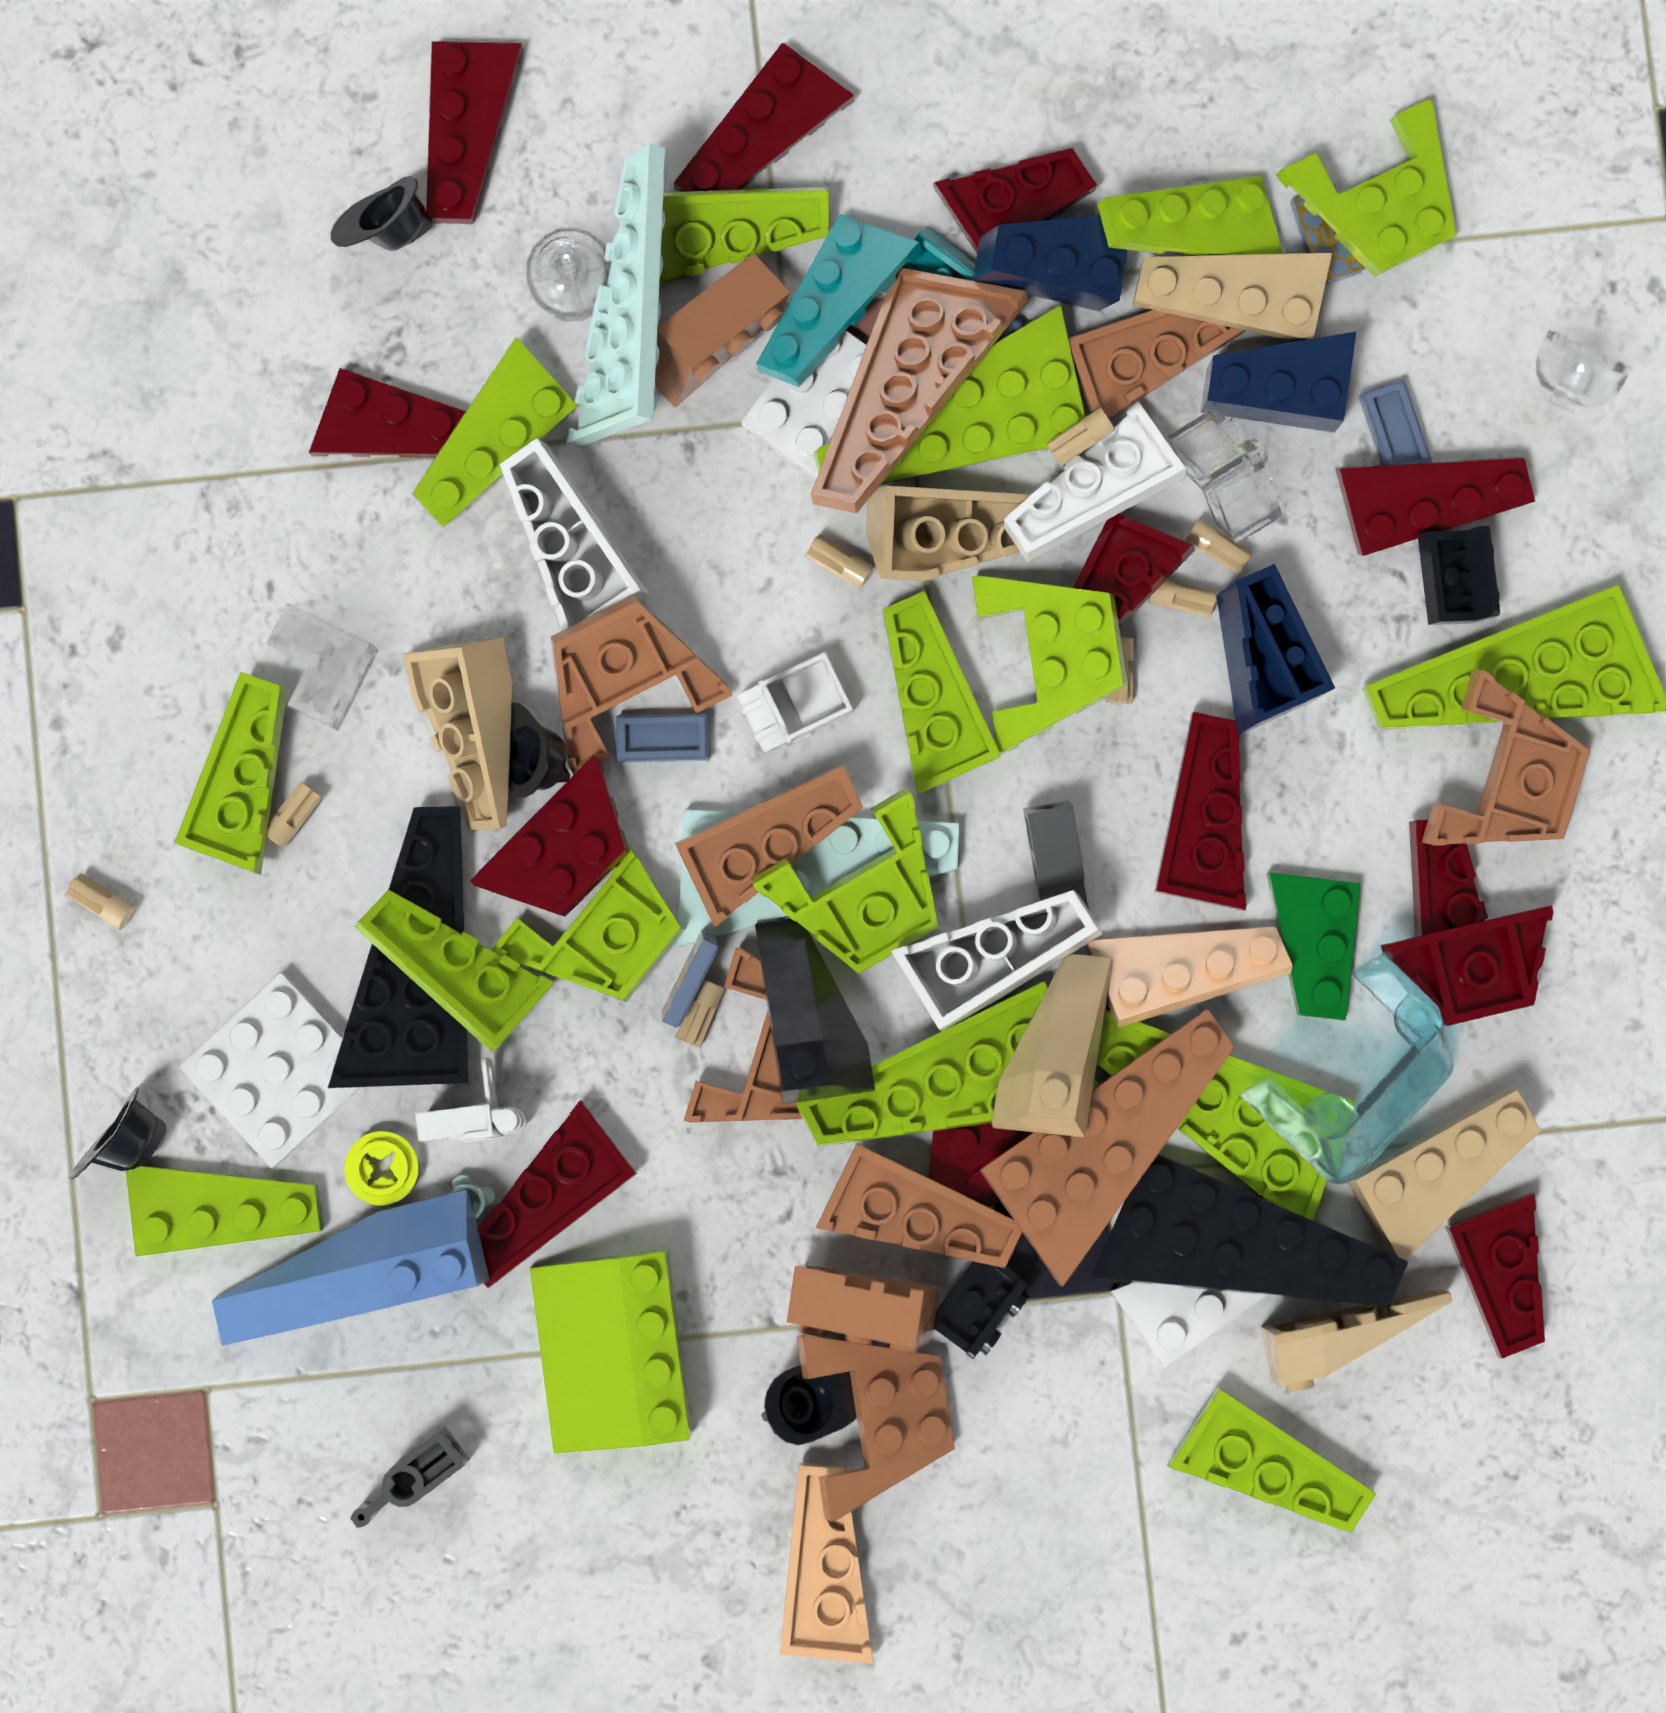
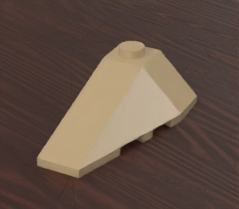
[866,486,1032,581]
[403,637,512,830]
[992,954,1113,1137]
[1261,1289,1452,1392]

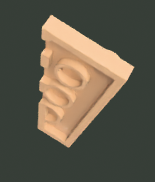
[1086,926,1293,1028]
[780,1462,873,1664]

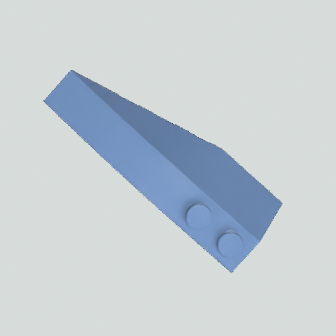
[212,1189,490,1346]

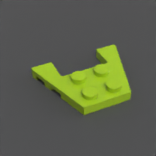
[1276,98,1456,277]
[972,575,1128,753]
[751,787,939,974]
[491,840,684,1002]

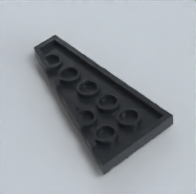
[327,806,468,1088]
[1092,1154,1409,1307]

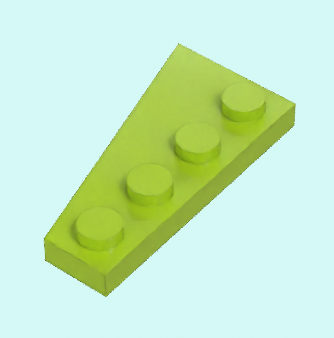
[411,337,578,528]
[883,590,1001,796]

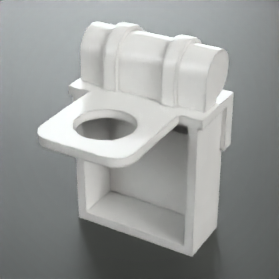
[736,652,853,754]
[415,1058,527,1143]

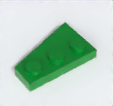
[1267,872,1361,1021]

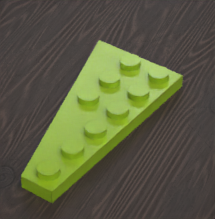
[814,305,1085,485]
[1362,584,1666,730]
[796,981,1098,1147]
[1097,1009,1355,1220]

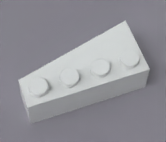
[500,438,649,631]
[891,890,1103,1031]

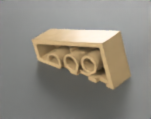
[1345,1089,1541,1260]

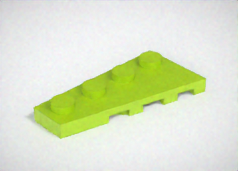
[1097,176,1283,256]
[659,187,829,285]
[174,671,287,875]
[354,890,555,1052]
[125,1165,323,1257]
[1167,1387,1376,1533]

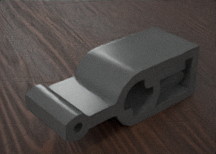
[1023,800,1089,910]
[350,1426,470,1528]

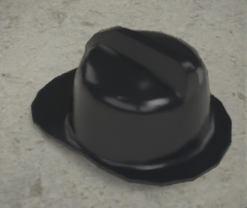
[330,176,433,251]
[508,702,571,798]
[69,1087,167,1180]
[761,1364,857,1445]

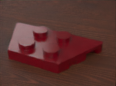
[470,755,630,917]
[1380,905,1554,1026]
[929,1123,1032,1207]

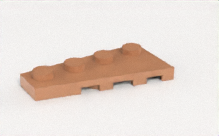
[1068,310,1246,419]
[675,764,863,928]
[816,1143,1022,1268]

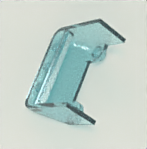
[1240,953,1454,1184]

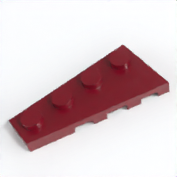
[426,41,524,224]
[673,42,854,192]
[1335,457,1536,556]
[1154,712,1246,911]
[1409,820,1488,1005]
[478,1100,637,1288]

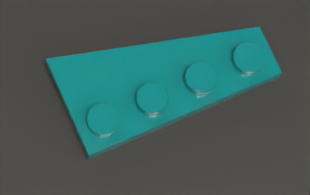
[756,214,922,387]

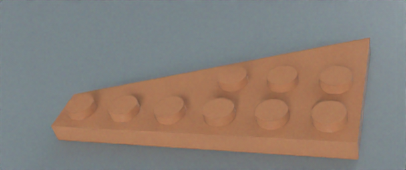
[810,268,1028,513]
[979,1009,1235,1287]

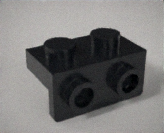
[1417,526,1500,625]
[934,1261,1029,1359]

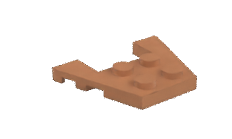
[550,595,733,775]
[1422,669,1590,846]
[684,947,802,1123]
[797,1335,955,1521]

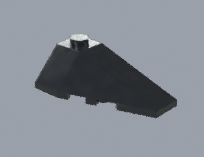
[755,919,875,1105]

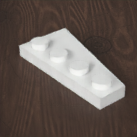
[1004,401,1186,562]
[1110,1282,1268,1368]

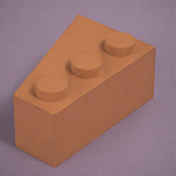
[655,253,791,408]
[787,1265,940,1352]

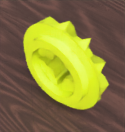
[344,1131,419,1206]

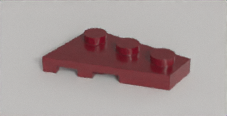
[933,148,1097,254]
[309,368,466,458]
[1073,514,1195,628]
[1445,1193,1545,1359]

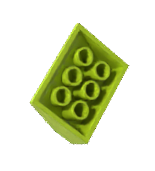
[530,1248,692,1454]

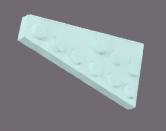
[566,144,667,447]
[677,810,960,948]

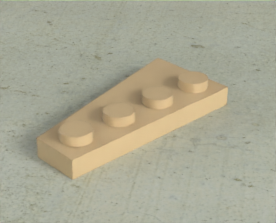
[1133,253,1332,342]

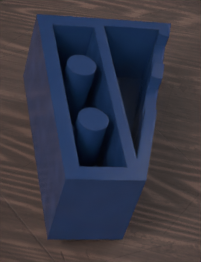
[973,215,1127,311]
[1200,331,1357,433]
[1216,564,1335,736]

